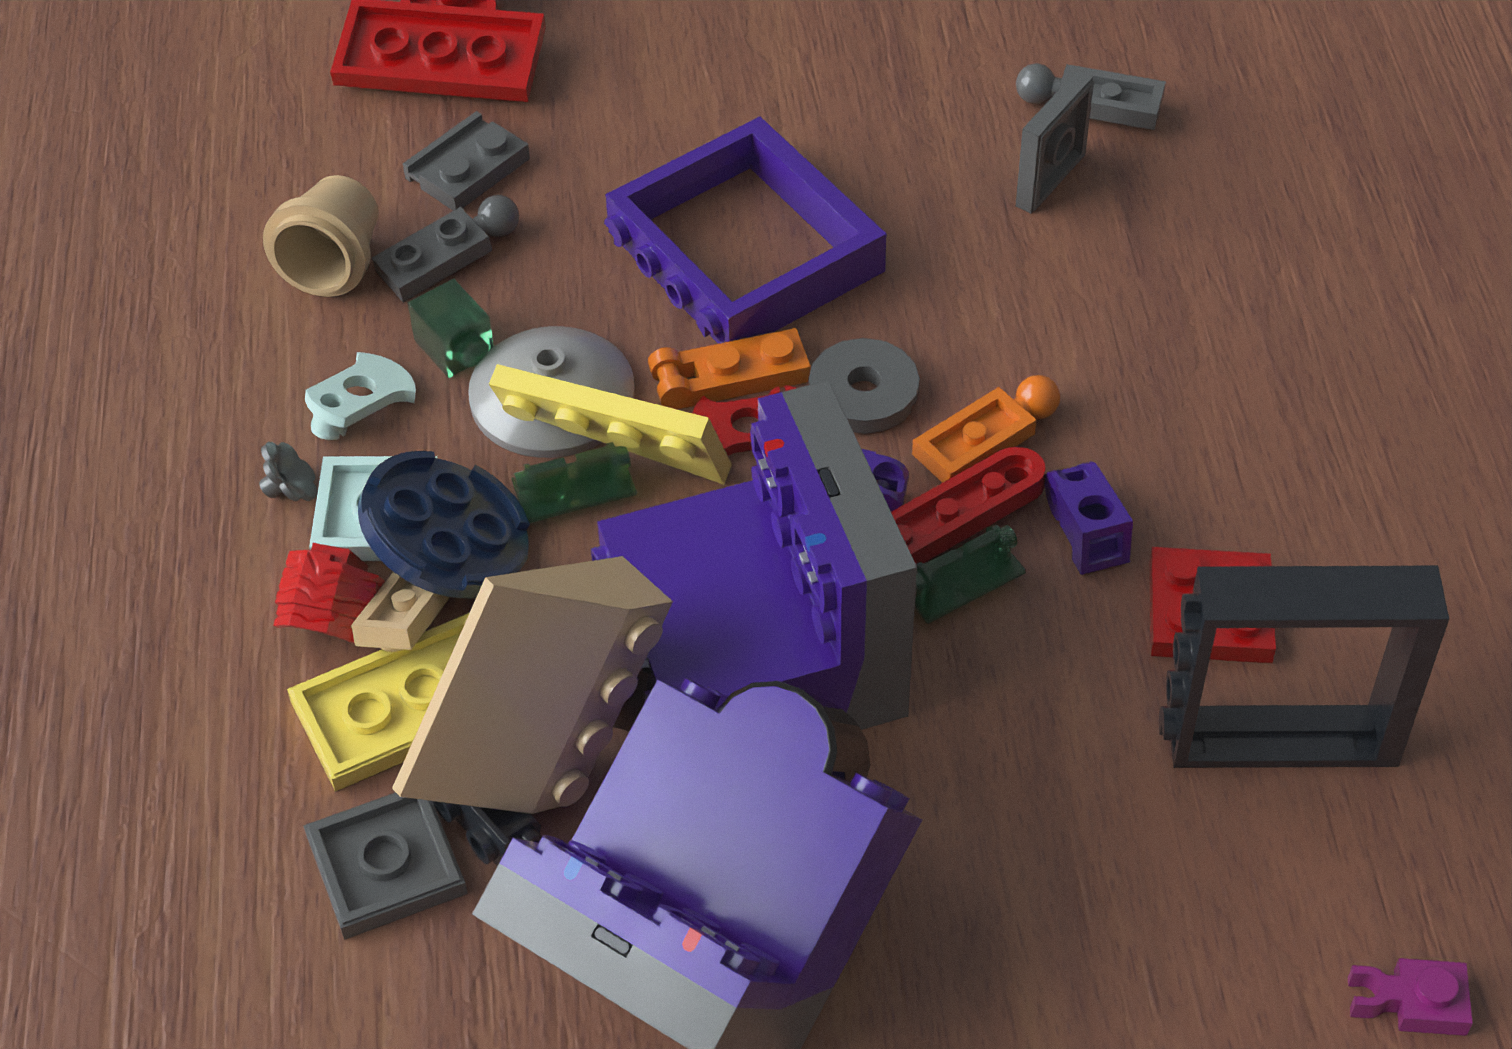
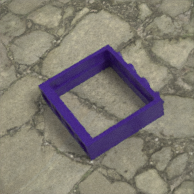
[604,116,887,344]

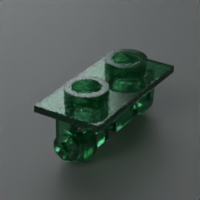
[511,442,637,523]
[915,524,1026,624]

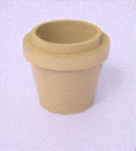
[263,175,379,297]

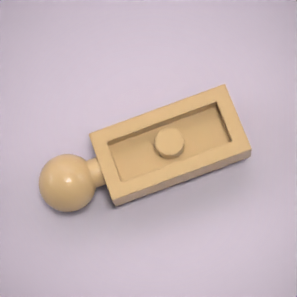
[351,572,450,652]

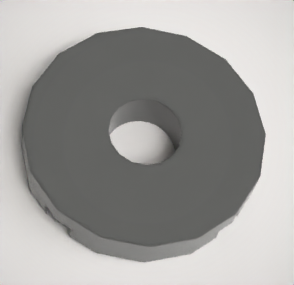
[809,338,920,434]

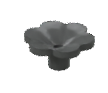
[259,442,318,501]

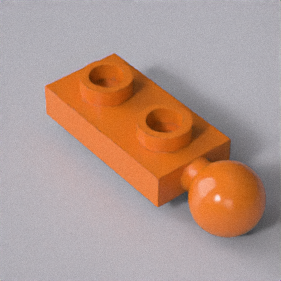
[912,375,1060,483]

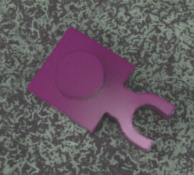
[1348,958,1473,1036]

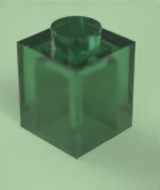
[407,279,494,378]

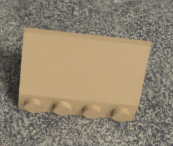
[392,556,673,814]

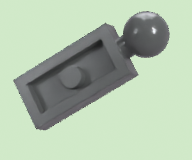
[1016,63,1166,130]
[372,195,519,302]

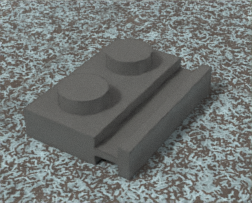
[403,111,530,211]

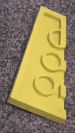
[489,364,732,485]

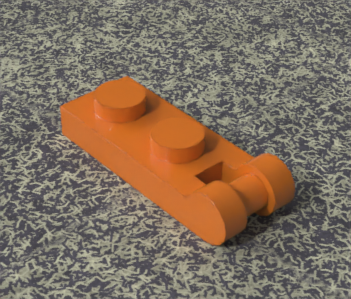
[648,328,811,410]

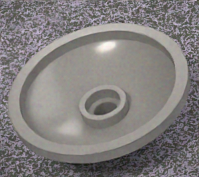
[468,326,635,458]

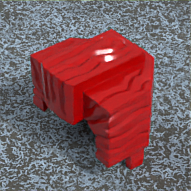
[273,543,386,644]

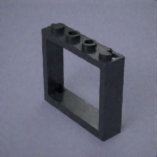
[1159,565,1449,768]

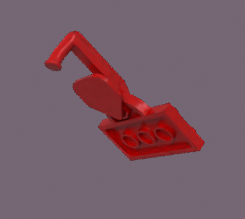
[330,0,546,102]

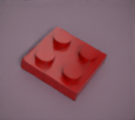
[1149,547,1276,664]

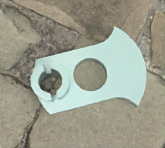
[305,352,416,440]

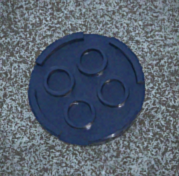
[358,451,530,599]

